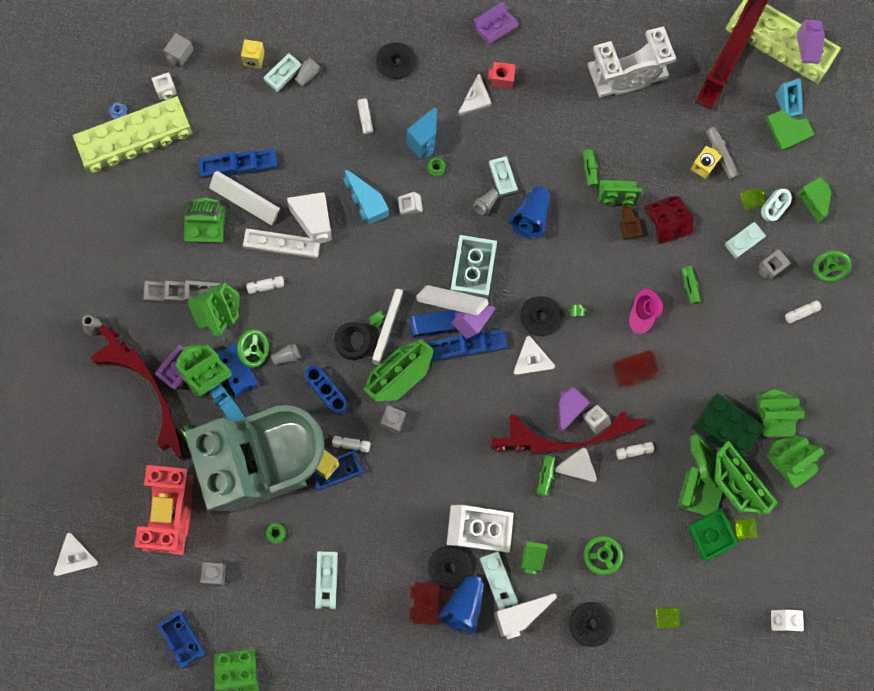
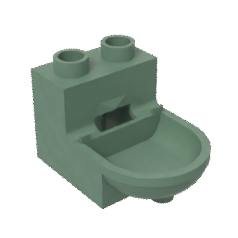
[185,405,324,512]

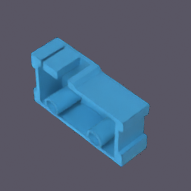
[209,383,245,421]

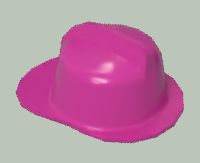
[629,289,663,334]

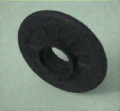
[376,42,416,79]
[520,296,562,336]
[428,545,472,589]
[569,602,613,647]

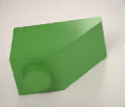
[798,177,832,224]
[520,541,547,575]

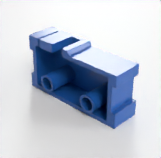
[216,343,258,398]
[313,450,364,491]
[157,611,206,669]

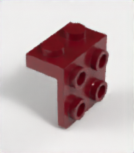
[645,195,694,244]

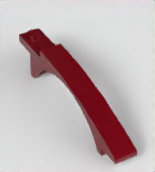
[695,0,769,110]
[90,324,185,461]
[490,412,647,456]

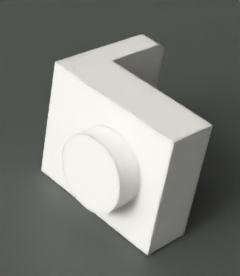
[152,72,177,100]
[771,610,804,631]

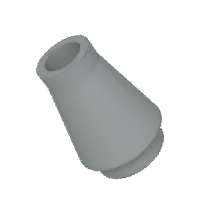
[294,58,320,86]
[473,189,500,215]
[82,315,102,336]
[271,343,301,366]

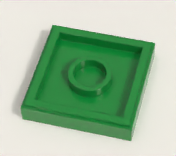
[686,509,739,562]

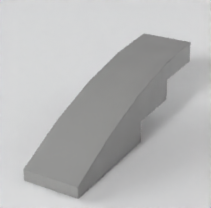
[143,280,220,304]

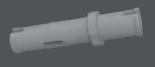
[706,127,740,180]

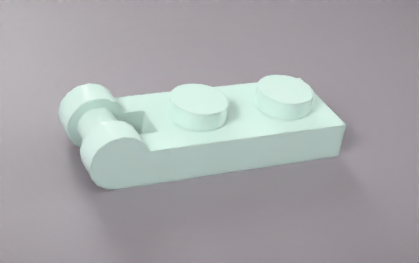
[315,552,338,609]
[479,552,518,611]

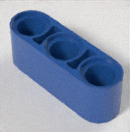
[410,310,460,338]
[305,365,347,416]

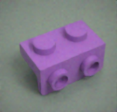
[474,2,518,44]
[154,344,185,390]

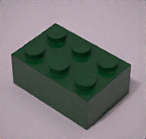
[691,393,765,458]

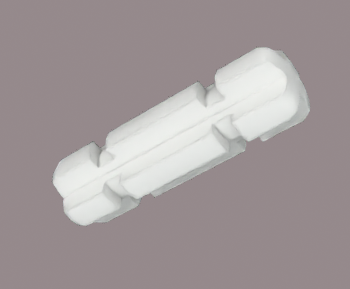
[358,99,373,134]
[247,276,284,294]
[785,301,822,323]
[332,436,370,452]
[616,442,654,460]

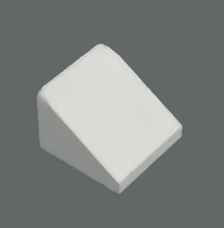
[398,192,423,215]
[582,405,611,434]

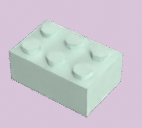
[451,235,497,300]

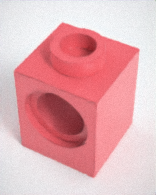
[488,62,515,89]

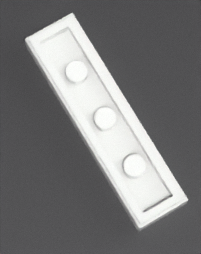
[209,171,280,225]
[243,229,320,259]
[416,285,488,316]
[372,289,403,365]

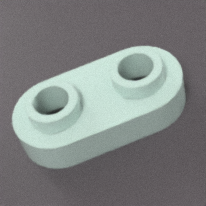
[761,189,792,221]

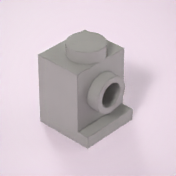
[758,249,791,280]

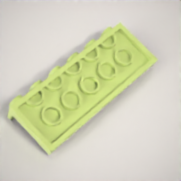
[726,0,841,84]
[73,96,193,173]

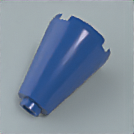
[508,187,550,239]
[438,575,484,635]

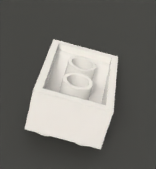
[447,505,514,553]
[494,594,556,639]

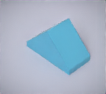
[775,79,803,117]

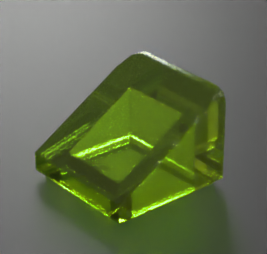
[741,189,766,210]
[736,518,757,540]
[656,607,680,629]

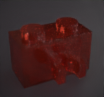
[612,350,659,388]
[409,582,439,625]

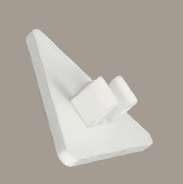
[514,336,555,375]
[555,448,597,482]
[54,533,98,576]

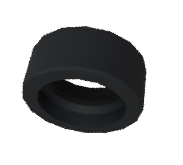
[334,322,371,360]

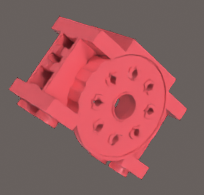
[135,465,195,555]

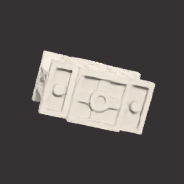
[588,26,676,98]

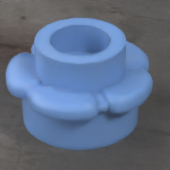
[109,102,127,119]

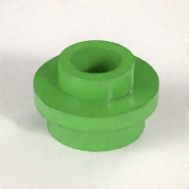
[427,158,446,176]
[568,305,587,316]
[369,310,387,326]
[266,523,286,543]

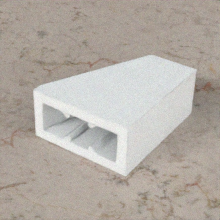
[287,192,332,243]

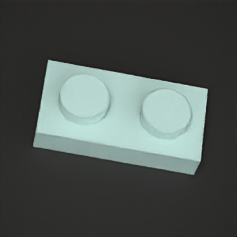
[263,54,302,92]
[488,156,518,197]
[724,222,766,259]

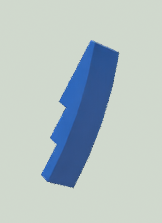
[199,148,278,178]
[427,329,508,362]

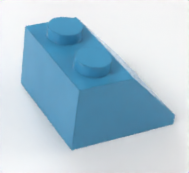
[406,107,437,160]

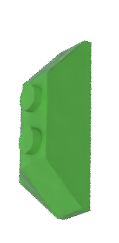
[364,339,434,402]
[715,441,778,515]

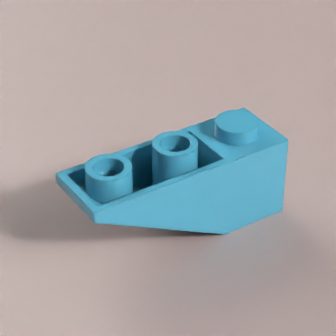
[343,170,389,225]

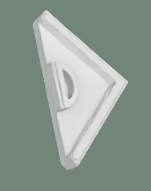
[459,74,491,116]

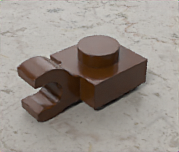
[619,206,643,240]

